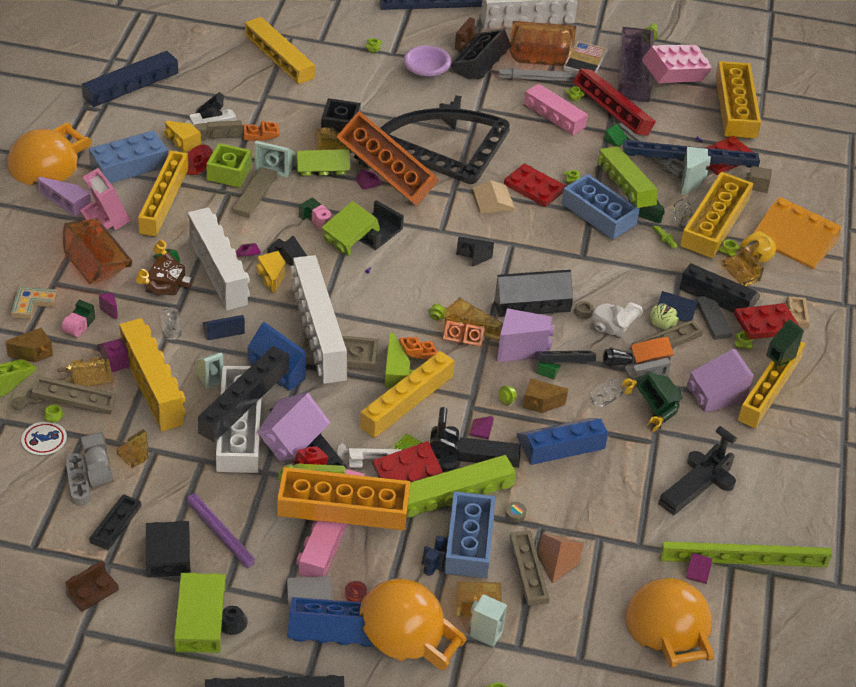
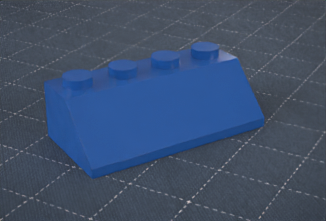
[517,418,608,465]
[288,597,374,647]

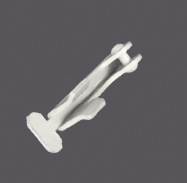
[185,109,236,126]
[337,444,401,468]

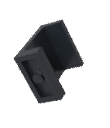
[359,200,404,250]
[146,521,191,578]

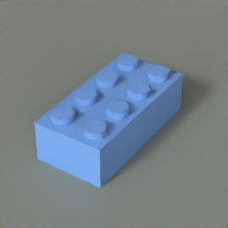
[89,130,168,183]
[562,174,640,240]
[444,491,496,578]

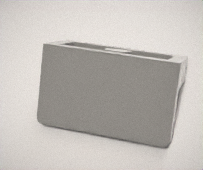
[624,358,671,380]

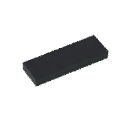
[535,350,596,363]
[89,494,142,551]

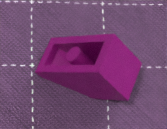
[98,338,129,373]

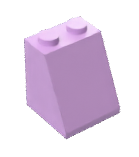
[497,308,555,362]
[687,349,754,412]
[257,392,330,462]

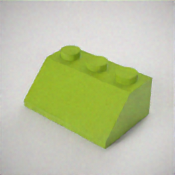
[295,149,350,176]

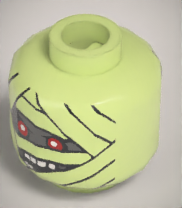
[649,303,679,331]

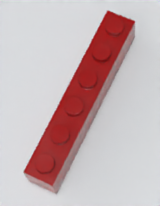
[573,68,656,135]

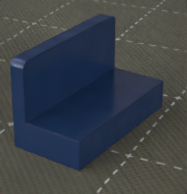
[657,291,699,322]
[203,315,245,341]

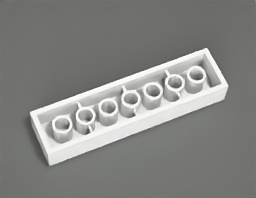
[291,255,347,384]

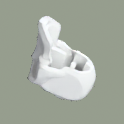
[592,303,643,338]

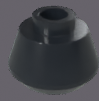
[221,606,248,635]

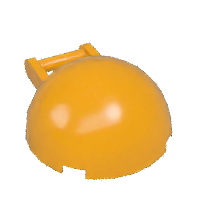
[7,123,92,185]
[360,578,466,670]
[625,578,714,668]

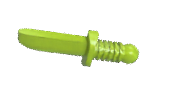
[652,226,677,249]

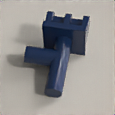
[421,536,448,576]

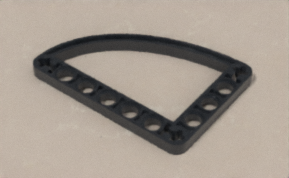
[380,108,510,184]

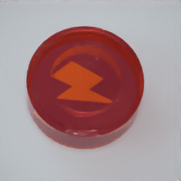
[345,581,367,602]

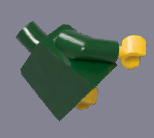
[621,372,683,432]

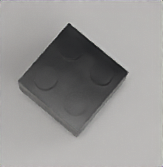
[321,98,361,137]

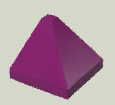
[236,243,261,257]
[469,416,494,440]

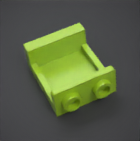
[321,201,380,256]

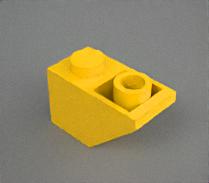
[164,121,201,153]
[256,251,285,293]

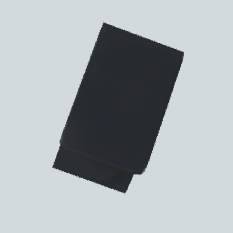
[196,92,224,119]
[439,95,462,129]
[267,236,307,266]
[456,237,494,266]

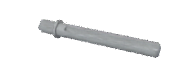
[498,67,577,82]
[618,123,683,177]

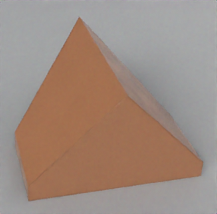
[538,533,584,583]

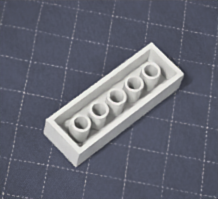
[480,0,578,30]
[188,207,250,311]
[216,366,262,473]

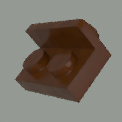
[455,17,478,51]
[65,561,119,612]

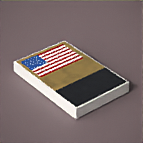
[563,41,608,74]

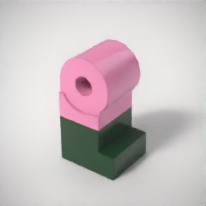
[299,197,331,230]
[62,299,95,337]

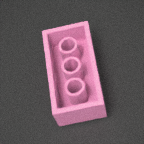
[642,45,712,83]

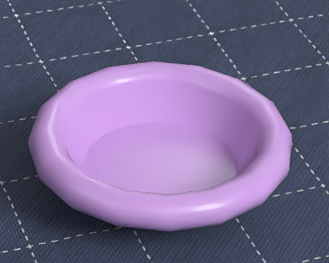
[404,45,451,77]

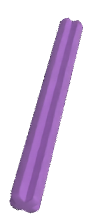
[187,493,255,568]

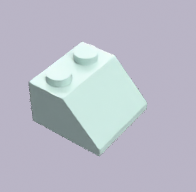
[681,147,711,195]

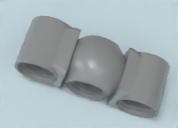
[81,431,113,488]

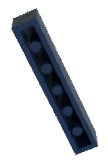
[82,50,178,107]

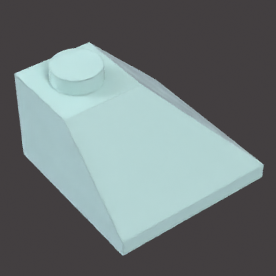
[255,141,295,178]

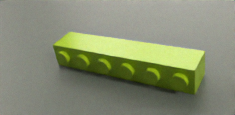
[597,146,658,208]
[407,455,516,517]

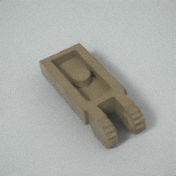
[194,120,242,141]

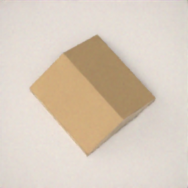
[472,180,514,213]

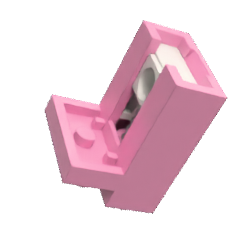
[80,168,131,235]

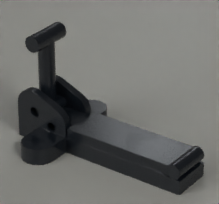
[430,407,521,473]
[658,426,737,516]

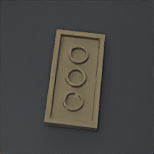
[300,332,379,370]

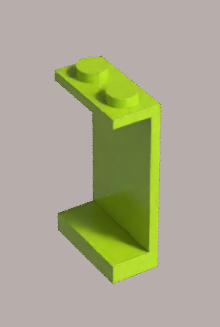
[174,572,226,653]

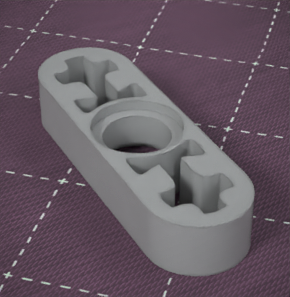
[66,453,90,506]

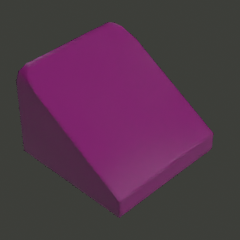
[356,170,382,189]
[99,293,118,319]
[686,553,713,584]

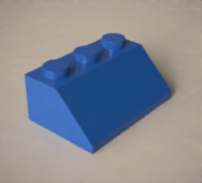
[247,322,306,391]

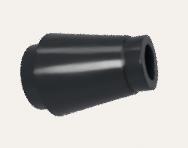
[603,347,633,366]

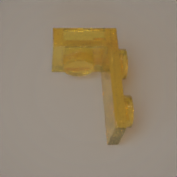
[117,429,149,468]

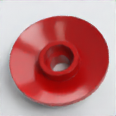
[187,144,213,175]

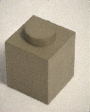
[745,166,772,193]

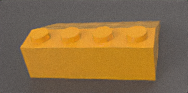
[754,197,842,269]

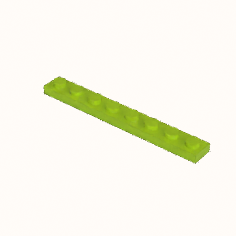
[660,541,832,567]

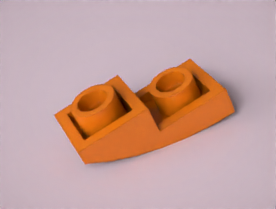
[242,121,280,141]
[442,320,485,347]
[399,337,438,360]
[631,337,674,365]

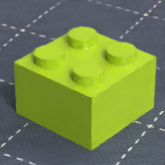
[207,143,252,188]

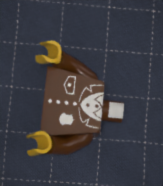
[136,240,193,296]

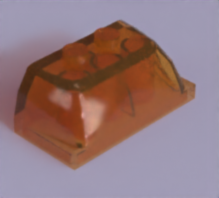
[509,21,576,66]
[63,218,133,284]

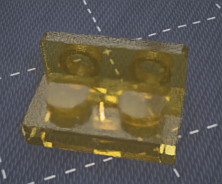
[722,246,764,286]
[66,357,113,387]

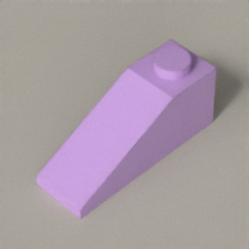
[38,177,91,217]

